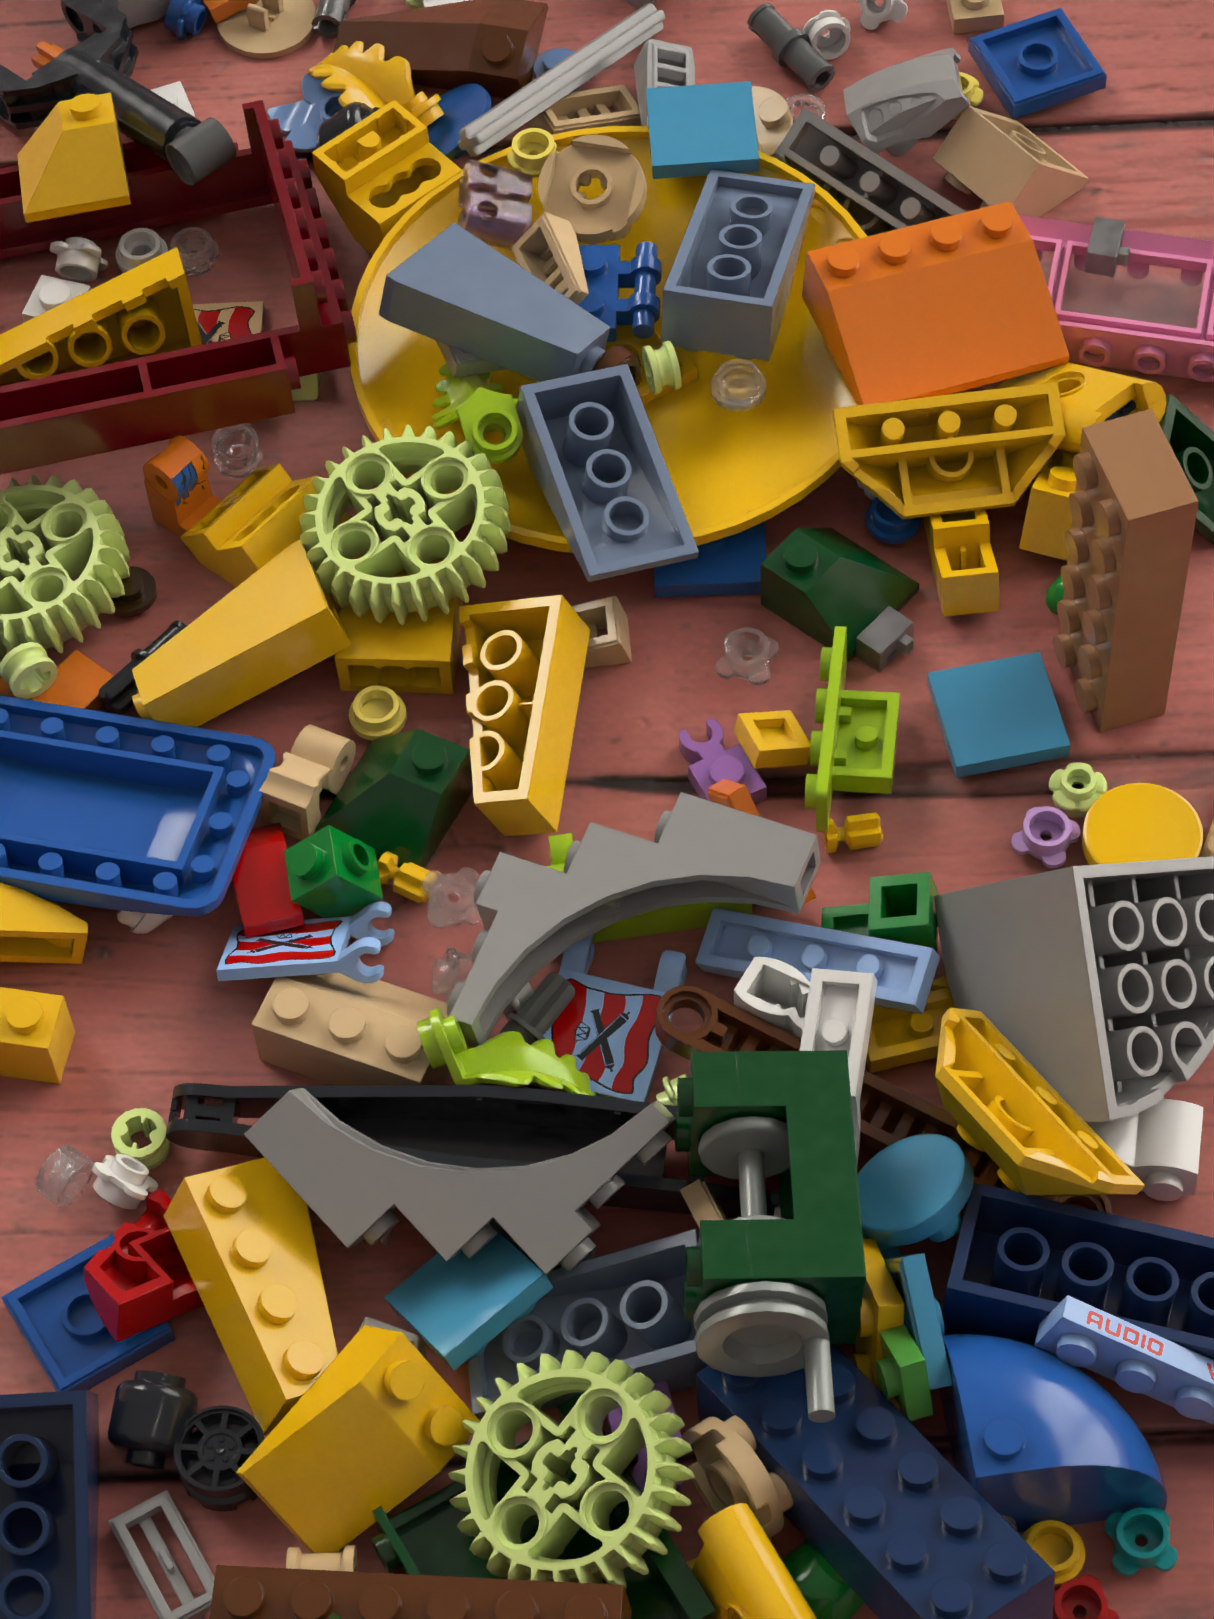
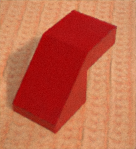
[232,822,305,938]

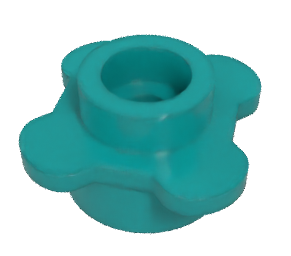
[1104,1507,1178,1577]

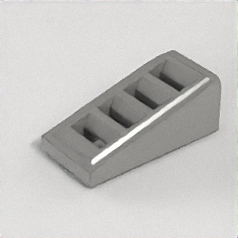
[633,39,695,126]

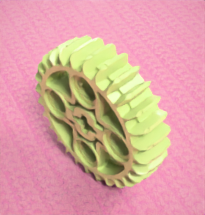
[299,424,511,625]
[0,474,131,661]
[448,1349,695,1589]

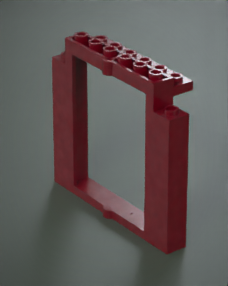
[0,100,357,475]

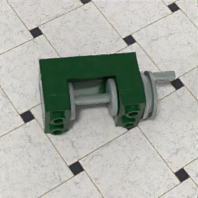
[675,1050,866,1423]

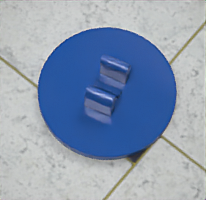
[427,83,491,160]

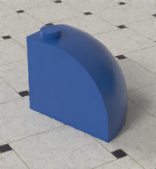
[939,1334,1167,1533]

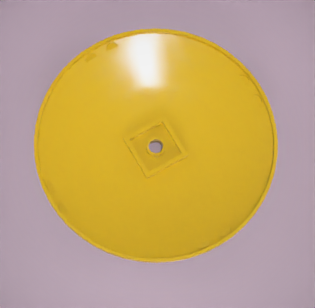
[348,126,867,553]

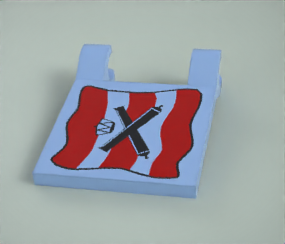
[216,901,395,983]
[543,934,687,1102]

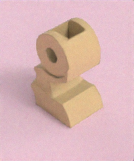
[259,724,356,840]

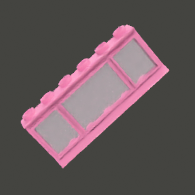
[1019,215,1214,382]

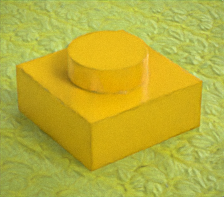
[733,710,810,769]

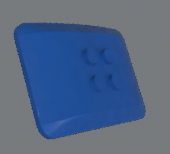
[0,695,276,916]

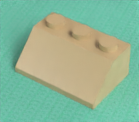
[251,973,449,1085]

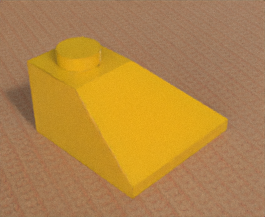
[17,93,131,223]

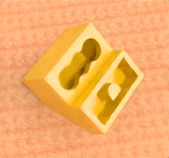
[312,100,463,256]
[180,463,350,588]

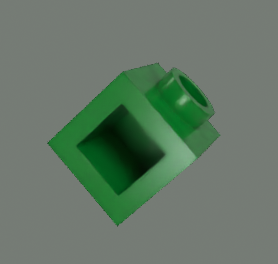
[284,825,383,918]

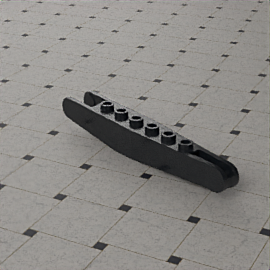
[166,1083,780,1218]

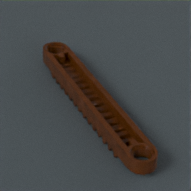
[654,986,1113,1214]

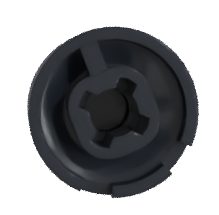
[174,1405,265,1511]

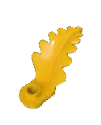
[307,41,445,126]

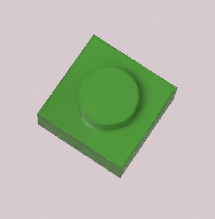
[875,1325,934,1421]

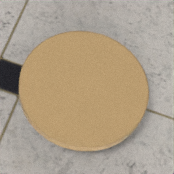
[217,0,316,59]

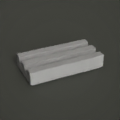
[108,1490,215,1619]

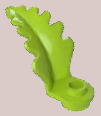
[431,363,523,464]
[417,1007,596,1096]

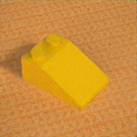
[236,1325,480,1553]

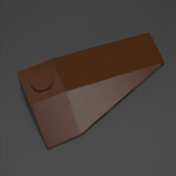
[333,0,548,99]

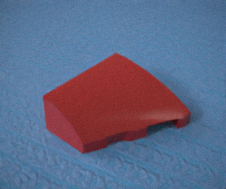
[84,1189,204,1342]

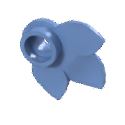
[267,74,343,152]

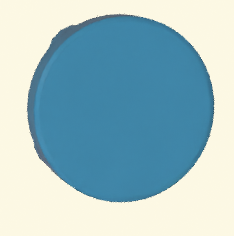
[858,1134,974,1250]

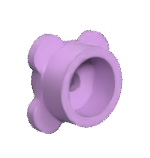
[1011,806,1081,868]

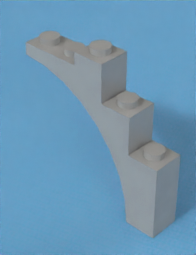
[447,792,821,1047]
[244,1088,676,1274]

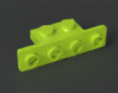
[805,626,900,832]

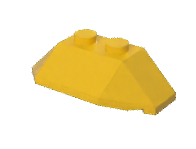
[833,382,1066,519]
[935,1008,1145,1196]

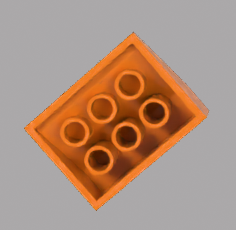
[802,201,1070,405]

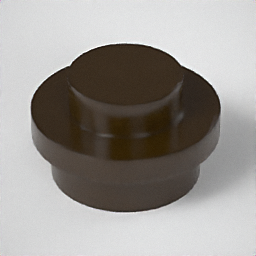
[111,566,157,617]

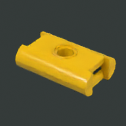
[984,362,1166,454]
[686,1503,817,1619]

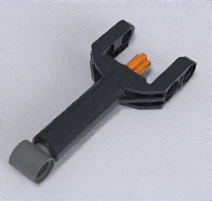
[0,0,237,186]

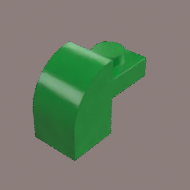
[821,872,939,952]

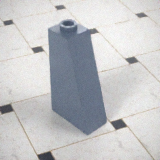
[379,222,610,382]

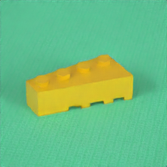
[0,247,202,386]
[459,595,590,837]
[164,1157,338,1435]

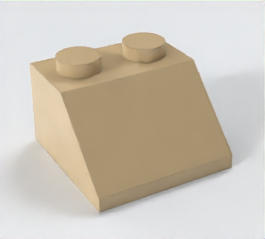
[933,106,1089,218]

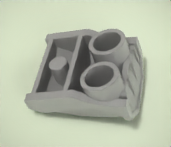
[843,48,970,157]

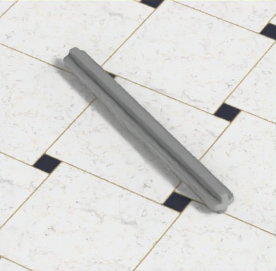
[458,3,665,157]

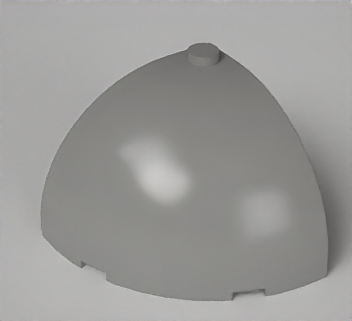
[934,856,1214,1122]

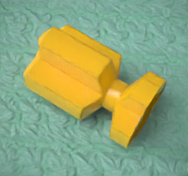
[823,812,883,853]
[377,851,438,903]

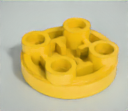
[1082,783,1203,865]

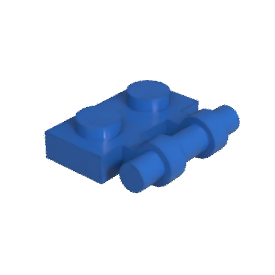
[579,241,662,342]

